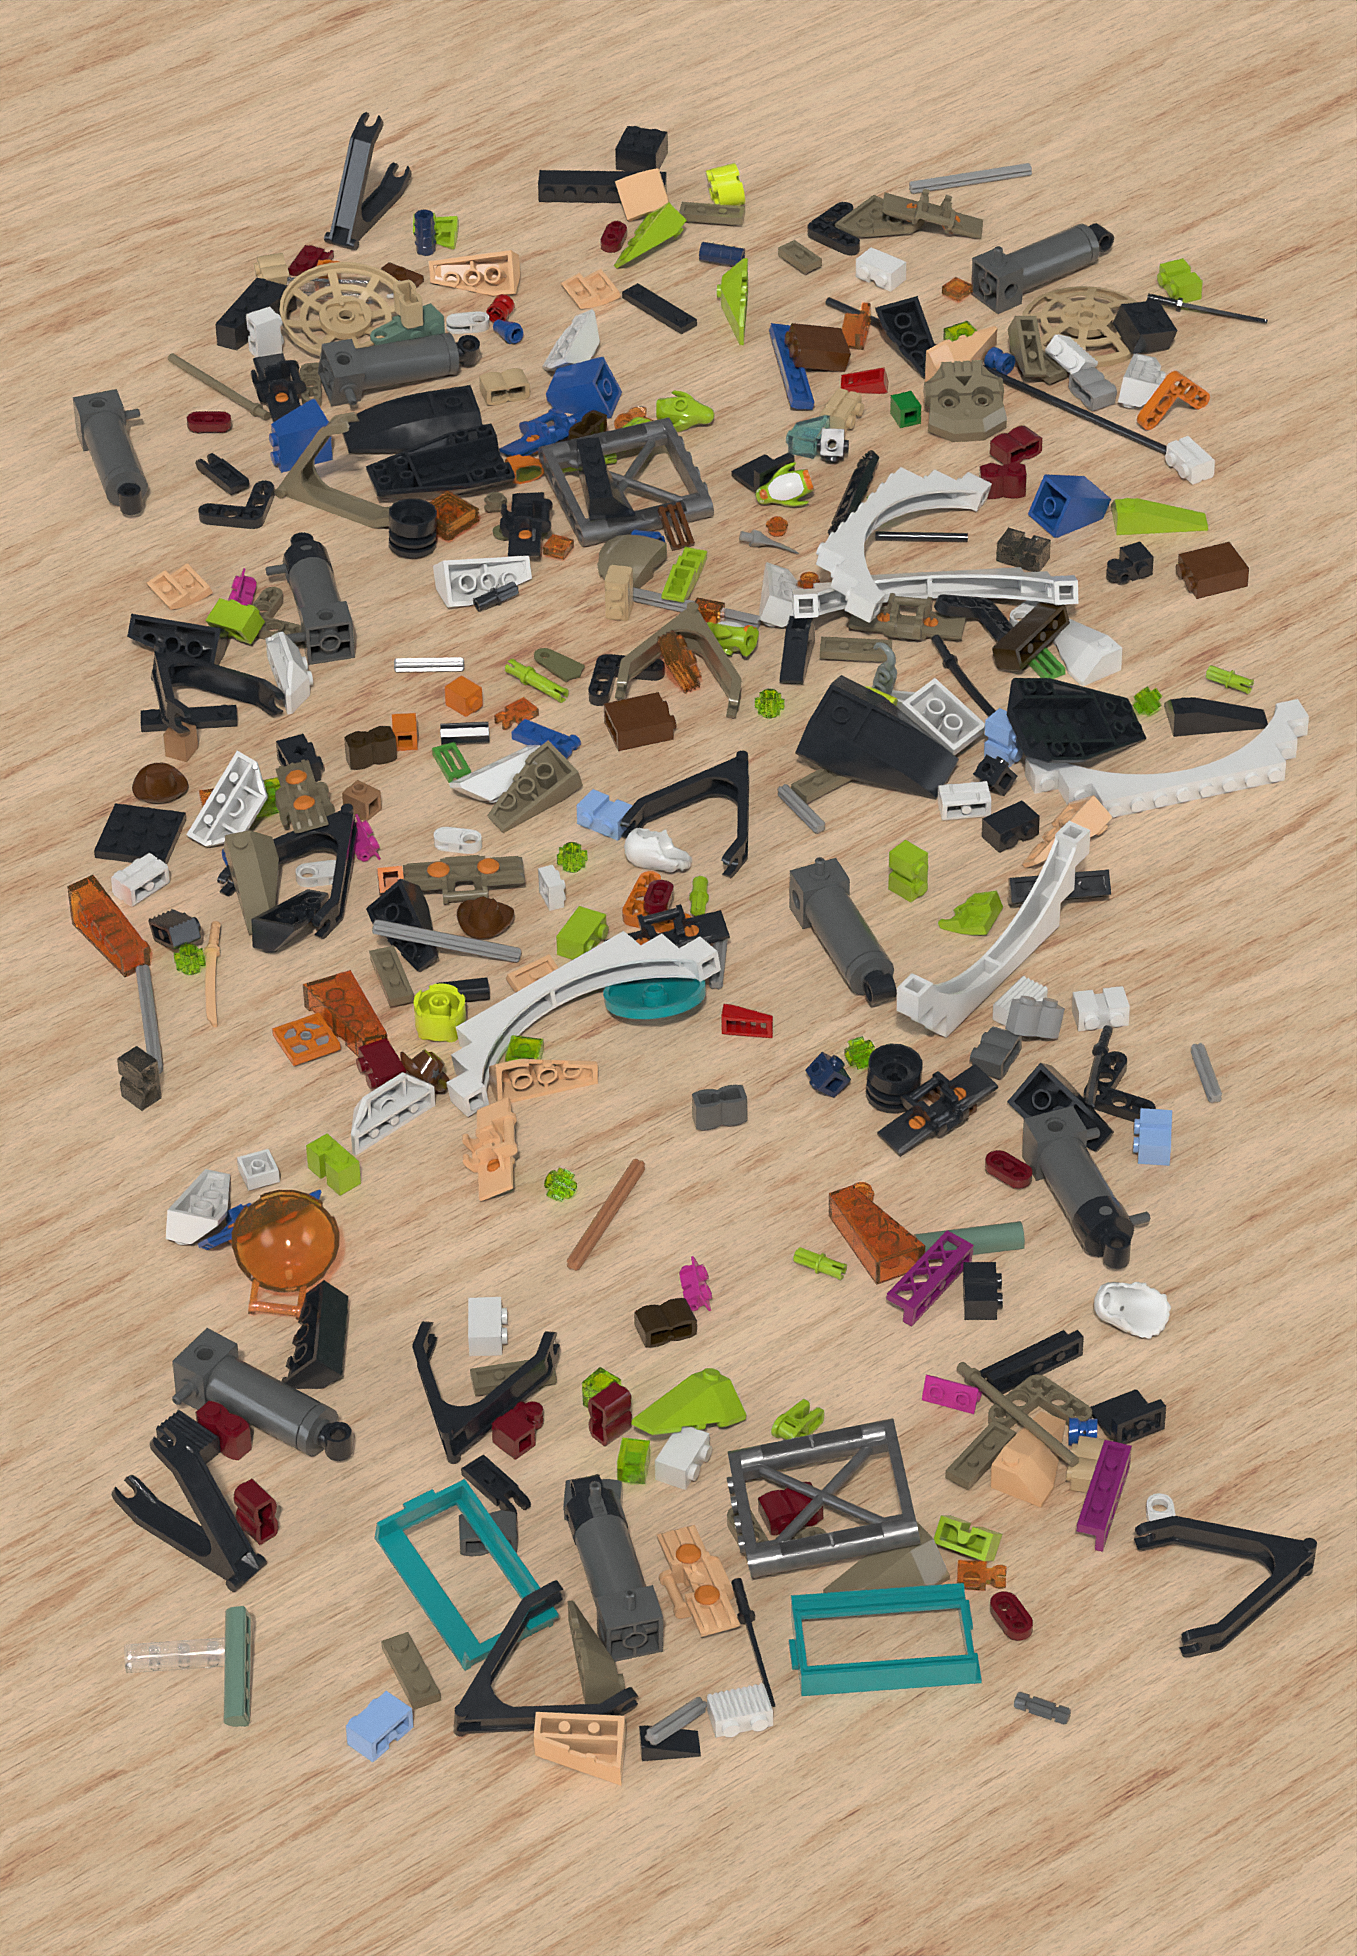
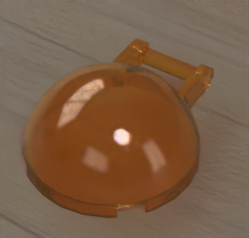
[232,1190,340,1320]

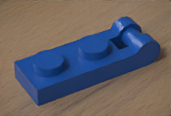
[511,719,581,759]

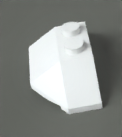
[542,309,600,372]
[265,632,313,715]
[449,745,540,803]
[187,751,268,847]
[351,1072,435,1156]

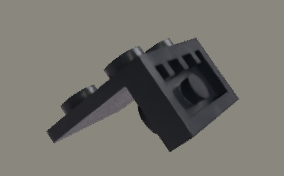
[731,452,795,493]
[1090,1389,1166,1444]

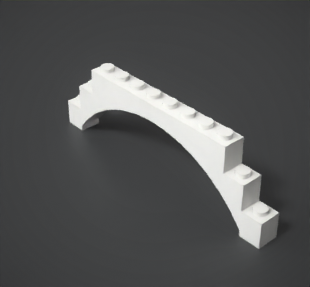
[816,467,992,623]
[792,567,1078,618]
[1025,699,1309,818]
[897,821,1090,1037]
[446,931,721,1117]

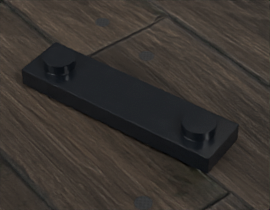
[622,283,697,334]
[140,705,237,732]

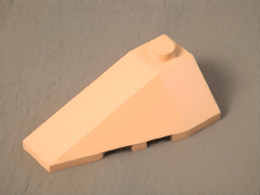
[925,326,998,382]
[1022,795,1112,868]

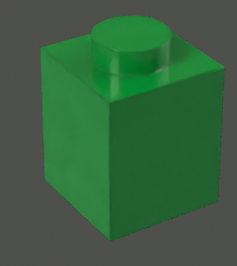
[890,391,921,428]

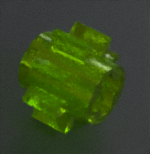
[1132,686,1163,716]
[755,688,785,718]
[557,842,588,873]
[174,944,206,975]
[844,1036,875,1070]
[544,1167,577,1202]

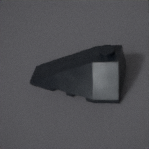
[875,296,935,379]
[1164,697,1268,737]
[366,879,438,972]
[251,889,328,953]
[1007,1062,1114,1152]

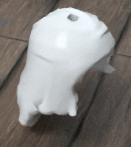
[624,828,692,872]
[1094,1282,1171,1339]

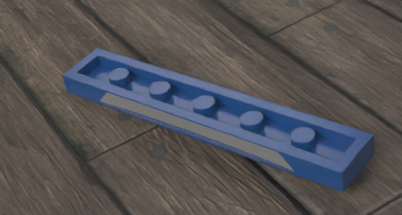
[769,323,814,410]

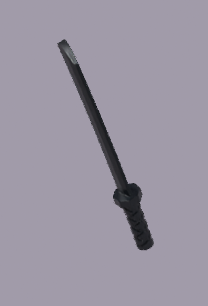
[1147,293,1268,323]
[931,635,996,717]
[1085,1025,1113,1108]
[731,1578,775,1707]

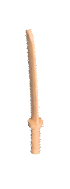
[204,921,221,1027]

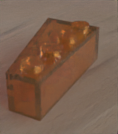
[67,875,151,977]
[303,970,388,1058]
[829,1185,925,1285]

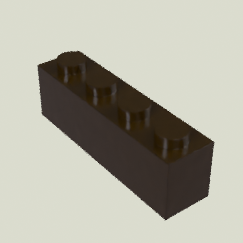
[992,602,1070,671]

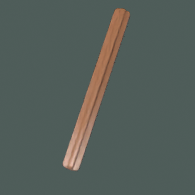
[567,1158,645,1271]

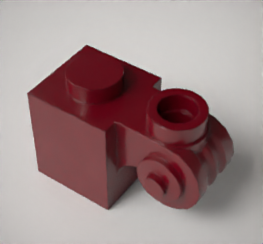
[492,1401,544,1460]

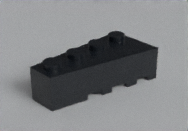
[215,278,297,351]

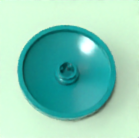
[603,977,706,1019]

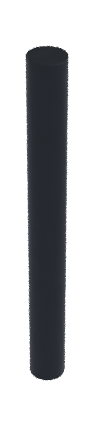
[875,531,968,542]

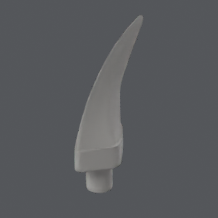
[739,529,799,554]

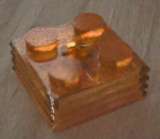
[429,491,480,541]
[657,630,702,694]

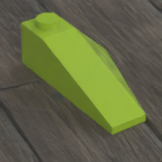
[614,202,687,268]
[717,258,748,345]
[1111,498,1208,535]
[631,1368,746,1435]

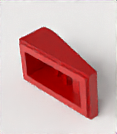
[841,367,889,394]
[721,1004,773,1038]

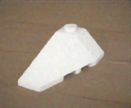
[1118,353,1166,408]
[433,556,532,608]
[759,562,803,627]
[1052,619,1122,686]
[166,1169,230,1245]

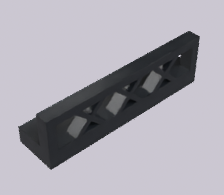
[1007,869,1111,905]
[980,1330,1084,1394]

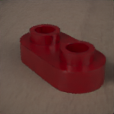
[600,221,627,253]
[186,411,232,433]
[643,880,674,914]
[985,1150,1032,1189]
[990,1591,1033,1641]

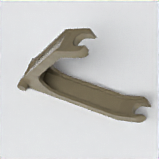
[275,412,391,528]
[615,602,742,718]

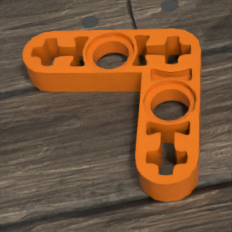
[1137,371,1210,430]
[622,871,691,933]

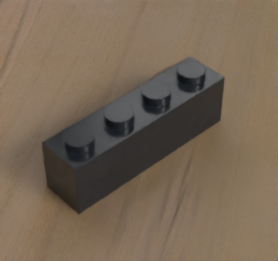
[576,437,635,520]
[127,613,229,665]
[282,1280,349,1389]

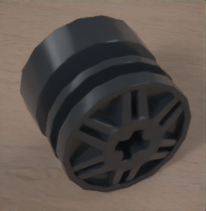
[389,498,437,558]
[866,1043,923,1114]

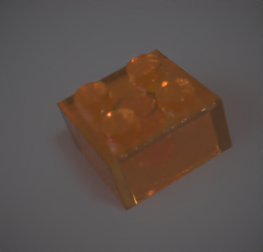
[695,597,725,623]

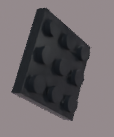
[94,803,186,864]

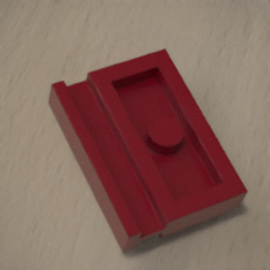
[288,245,334,280]

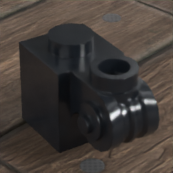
[1106,541,1154,584]

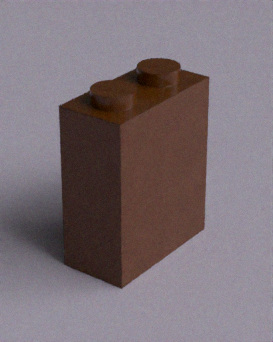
[784,323,851,372]
[1175,542,1249,599]
[604,692,677,751]

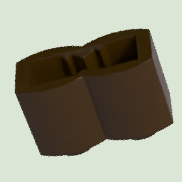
[568,410,607,440]
[344,726,397,770]
[634,1298,697,1348]

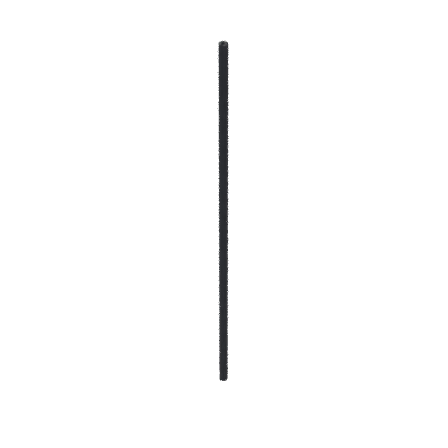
[825,297,1167,455]

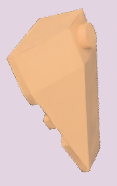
[429,250,520,296]
[489,1059,598,1103]
[991,1411,1066,1508]

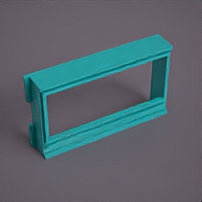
[375,1479,559,1671]
[789,1583,982,1696]

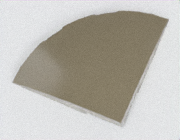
[597,535,667,589]

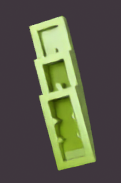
[661,547,707,603]

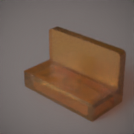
[842,302,871,350]

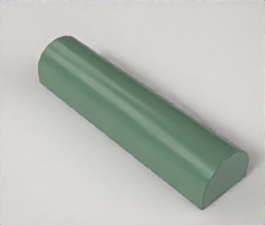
[914,1221,1025,1260]
[224,1606,251,1727]

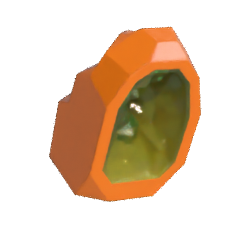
[505,455,544,484]

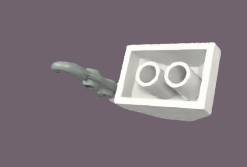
[872,642,985,755]

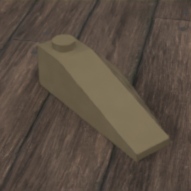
[487,740,583,833]
[224,830,279,936]
[823,1521,950,1593]
[567,1600,625,1704]

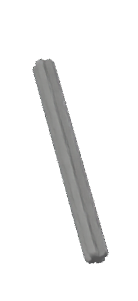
[909,163,1032,194]
[633,587,761,629]
[372,919,521,962]
[136,964,163,1075]

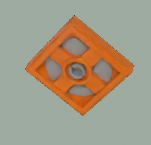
[272,1012,341,1066]

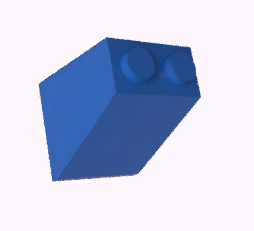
[546,356,622,419]
[269,399,333,473]
[1028,474,1111,538]

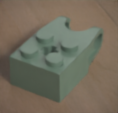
[370,303,445,345]

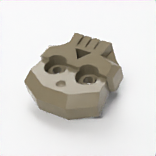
[923,360,1007,442]

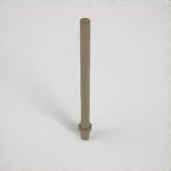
[168,353,270,420]
[957,1362,1079,1467]

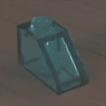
[786,415,830,459]

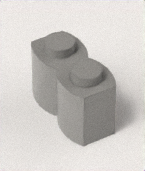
[1069,367,1117,411]
[1005,996,1065,1039]

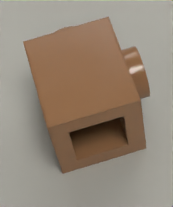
[163,722,198,762]
[342,780,382,821]

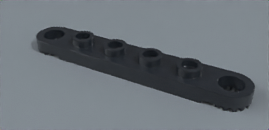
[828,450,879,535]

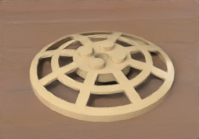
[280,262,399,356]
[1022,286,1139,368]

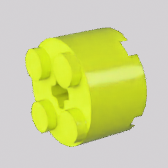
[705,163,745,206]
[414,984,466,1042]

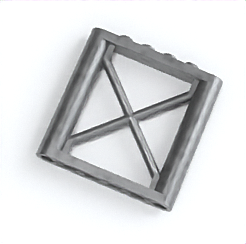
[538,417,714,547]
[727,1418,921,1578]

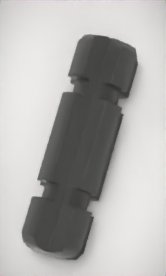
[1014,1692,1071,1725]

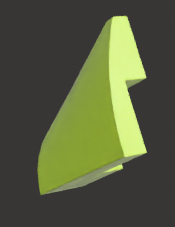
[413,213,459,249]
[938,891,1003,935]

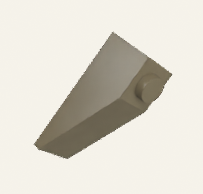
[1007,316,1047,377]

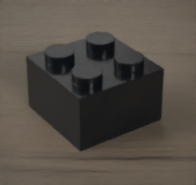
[615,126,668,171]
[1113,300,1178,354]

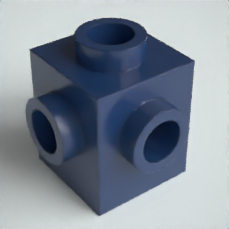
[805,1052,851,1098]

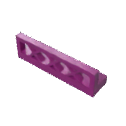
[886,1230,974,1327]
[1076,1439,1132,1552]

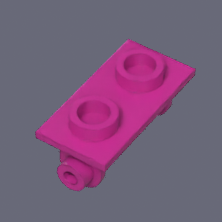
[228,568,257,606]
[354,814,381,861]
[679,1256,712,1311]
[922,1374,982,1414]

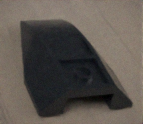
[342,385,482,453]
[366,423,515,500]
[795,675,959,800]
[1006,678,1147,763]

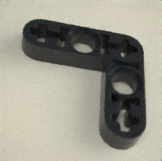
[807,202,860,256]
[198,480,275,529]
[934,594,1013,641]
[588,654,665,706]
[1083,1051,1156,1122]

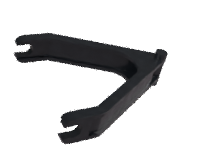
[324,112,412,250]
[151,643,285,734]
[620,750,750,878]
[217,804,358,939]
[412,1321,560,1464]
[111,1425,267,1592]
[1134,1516,1317,1658]
[454,1580,639,1737]

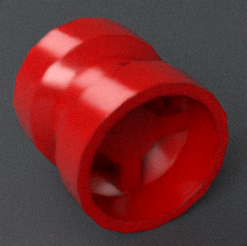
[486,294,515,323]

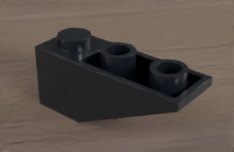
[779,616,815,684]

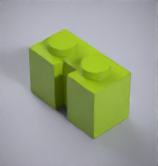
[1157,258,1203,303]
[205,598,265,644]
[888,840,929,902]
[556,906,609,960]
[306,1133,361,1196]
[934,1515,1002,1561]

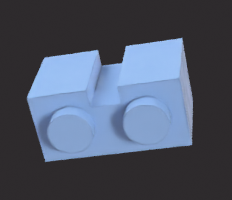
[984,708,1023,767]
[576,789,633,841]
[1133,1108,1172,1166]
[346,1691,413,1762]

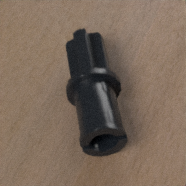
[473,582,519,612]

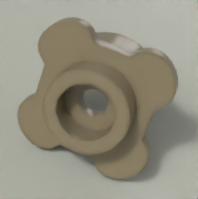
[484,492,507,512]

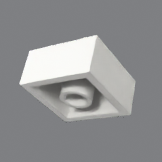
[538,865,566,911]
[237,1149,280,1191]

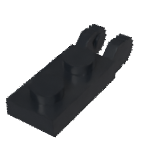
[195,453,249,495]
[461,1455,531,1516]

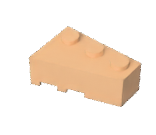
[534,1712,626,1786]

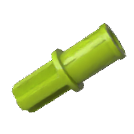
[1206,665,1254,694]
[689,876,709,916]
[793,1247,847,1281]

